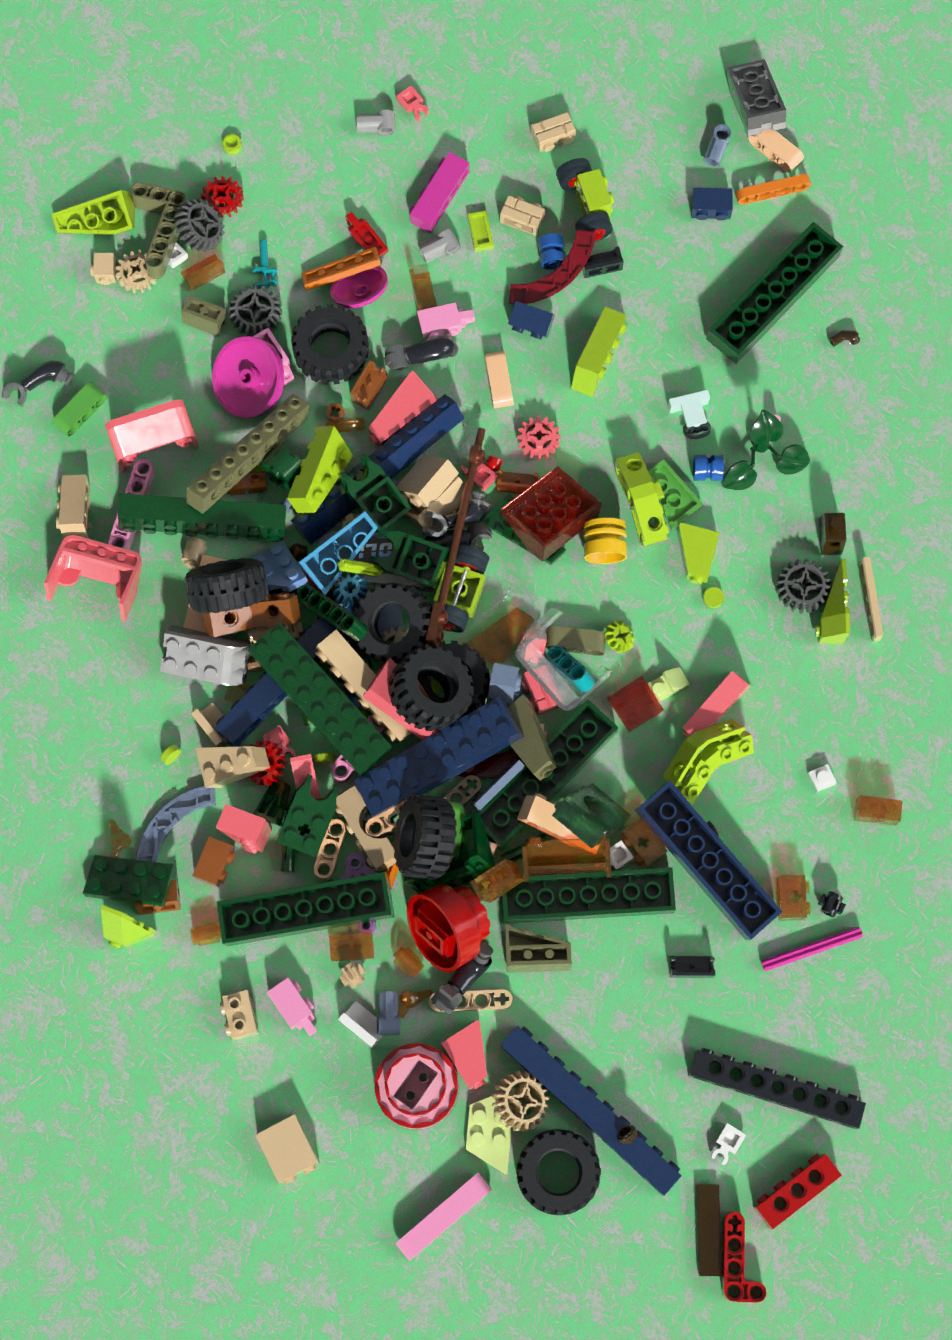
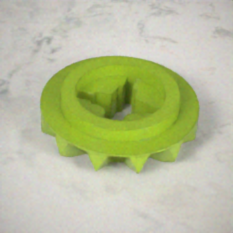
[605,620,635,653]

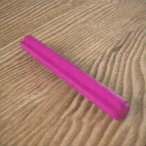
[761,927,863,971]

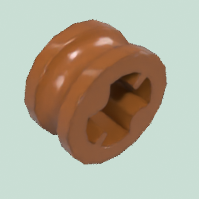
[326,403,344,423]

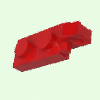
[345,212,389,258]

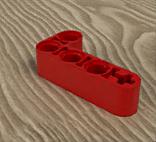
[722,1212,767,1303]

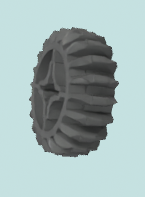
[173,198,225,252]
[228,284,282,336]
[775,559,831,614]

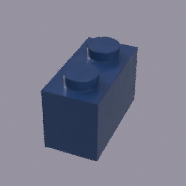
[691,188,733,221]
[508,301,555,340]

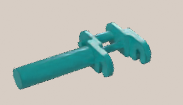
[252,240,279,289]

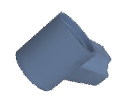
[703,124,731,167]
[377,991,401,1035]

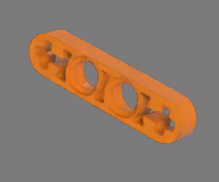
[735,174,811,205]

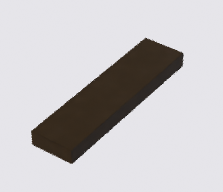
[696,1185,722,1276]

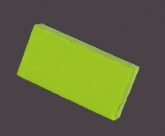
[467,210,494,252]

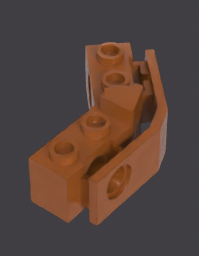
[202,592,301,637]

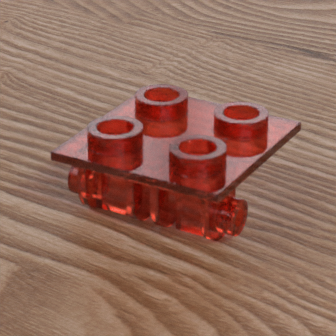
[607,676,664,732]

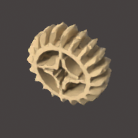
[492,1071,550,1132]

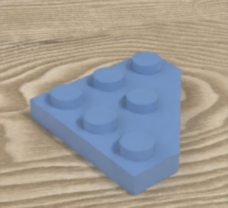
[252,541,308,592]

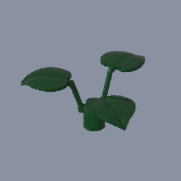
[722,409,810,490]

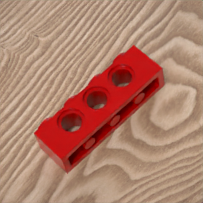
[754,1153,842,1230]

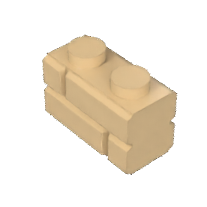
[531,112,576,152]
[500,196,545,236]

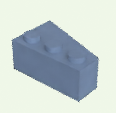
[487,663,522,707]

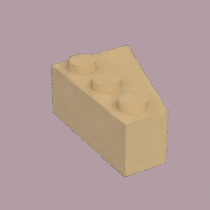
[56,474,90,539]
[195,746,270,788]

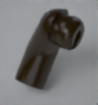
[829,330,860,347]

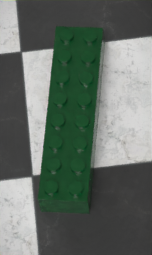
[706,222,843,364]
[118,493,286,542]
[247,622,392,776]
[477,699,619,851]
[501,867,676,924]
[217,872,395,946]

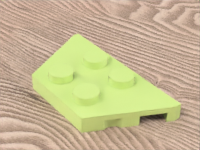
[466,1088,515,1174]

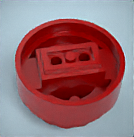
[407,884,491,972]

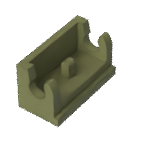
[181,296,226,337]

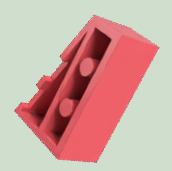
[216,804,272,854]

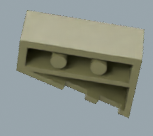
[505,924,572,973]

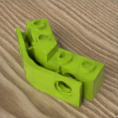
[615,452,669,546]
[662,719,754,804]

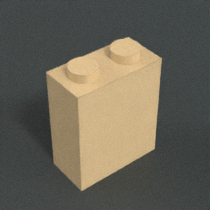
[396,454,459,509]
[255,1114,320,1185]

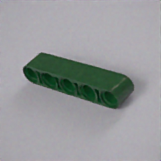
[296,584,368,641]

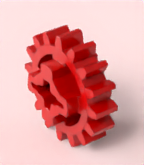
[201,176,244,218]
[247,740,286,786]

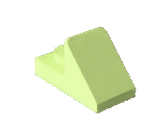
[644,667,690,705]

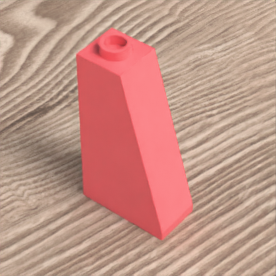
[368,371,437,447]
[362,658,438,741]
[682,671,751,738]

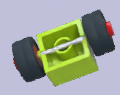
[556,158,614,242]
[431,544,490,633]

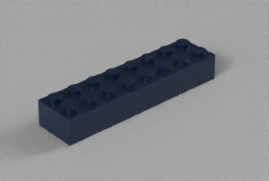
[354,697,524,817]
[634,781,782,940]

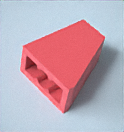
[290,754,321,799]
[441,1020,487,1090]

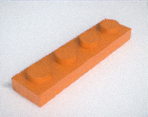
[301,247,381,291]

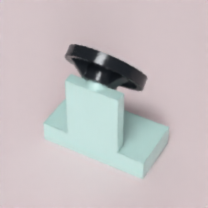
[667,390,711,439]

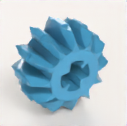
[333,573,369,609]

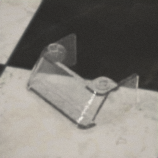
[515,608,613,711]

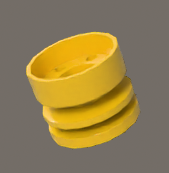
[583,518,627,564]

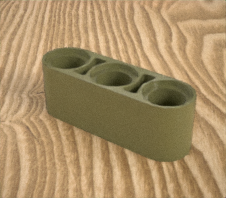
[545,625,606,656]

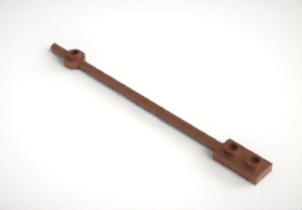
[425,428,486,648]

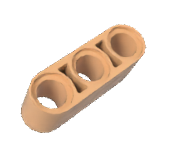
[748,129,804,173]
[484,351,513,408]
[365,800,407,839]
[314,819,347,881]

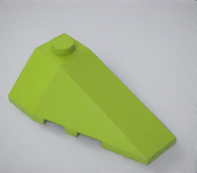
[51,190,136,234]
[815,559,850,644]
[101,905,156,949]

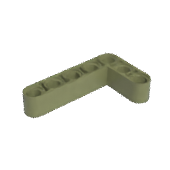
[131,183,187,279]

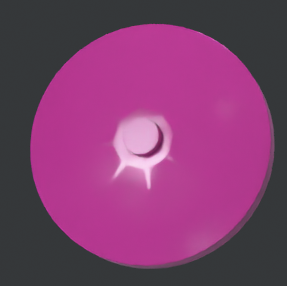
[212,336,284,418]

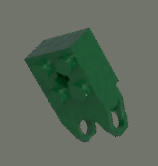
[337,454,412,533]
[370,529,450,589]
[275,774,340,858]

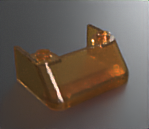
[522,834,612,882]

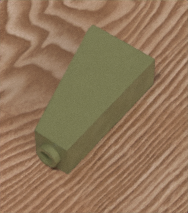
[509,694,556,781]

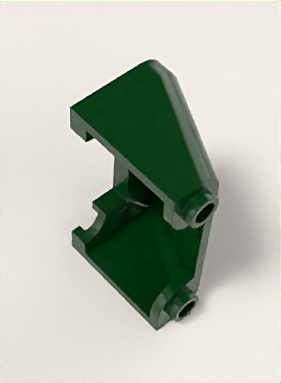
[404,811,496,893]

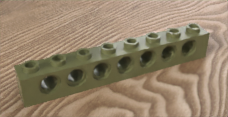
[187,394,309,514]

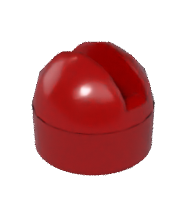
[486,455,503,472]

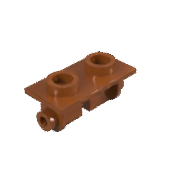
[227,472,267,496]

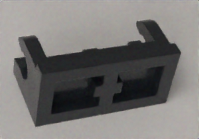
[582,246,624,279]
[670,956,715,978]

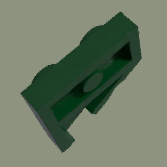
[253,780,291,826]

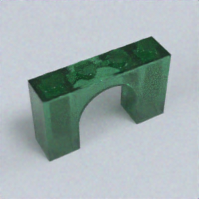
[552,783,631,849]

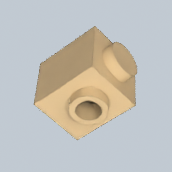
[90,253,117,285]

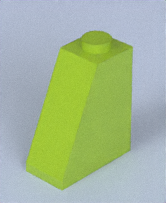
[677,522,720,585]

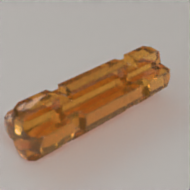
[325,417,365,433]

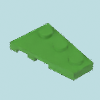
[648,459,703,531]

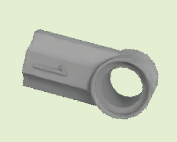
[357,110,395,136]
[419,229,461,263]

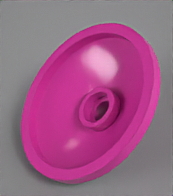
[330,266,388,308]

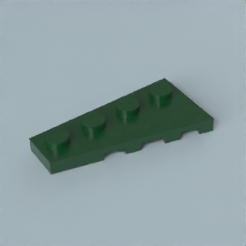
[480,494,566,565]

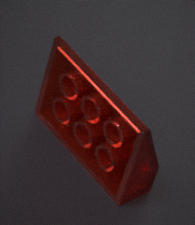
[501,466,602,562]

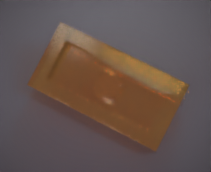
[181,254,226,291]
[409,269,437,311]

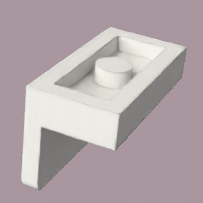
[338,1001,383,1048]

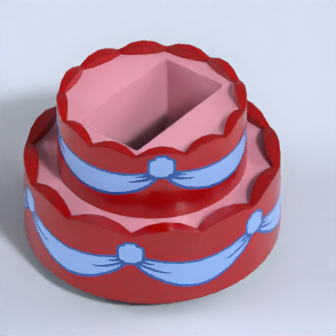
[374,1043,459,1130]

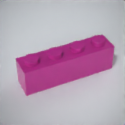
[409,152,470,234]

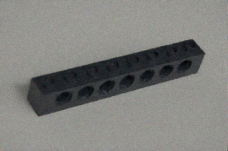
[688,1048,866,1129]

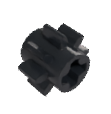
[818,891,846,918]

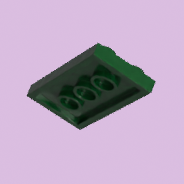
[83,855,176,907]

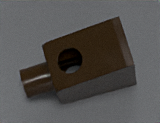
[819,513,847,555]

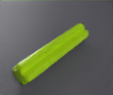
[337,559,383,577]

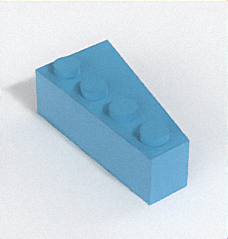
[298,511,378,595]

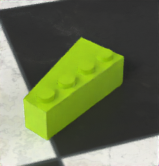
[571,306,628,397]
[287,426,353,513]

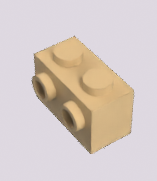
[220,990,259,1040]

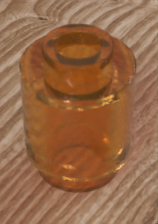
[191,921,221,946]
[393,947,425,978]

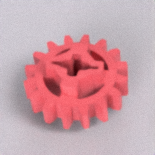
[517,416,561,460]

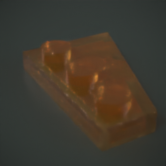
[466,607,534,665]

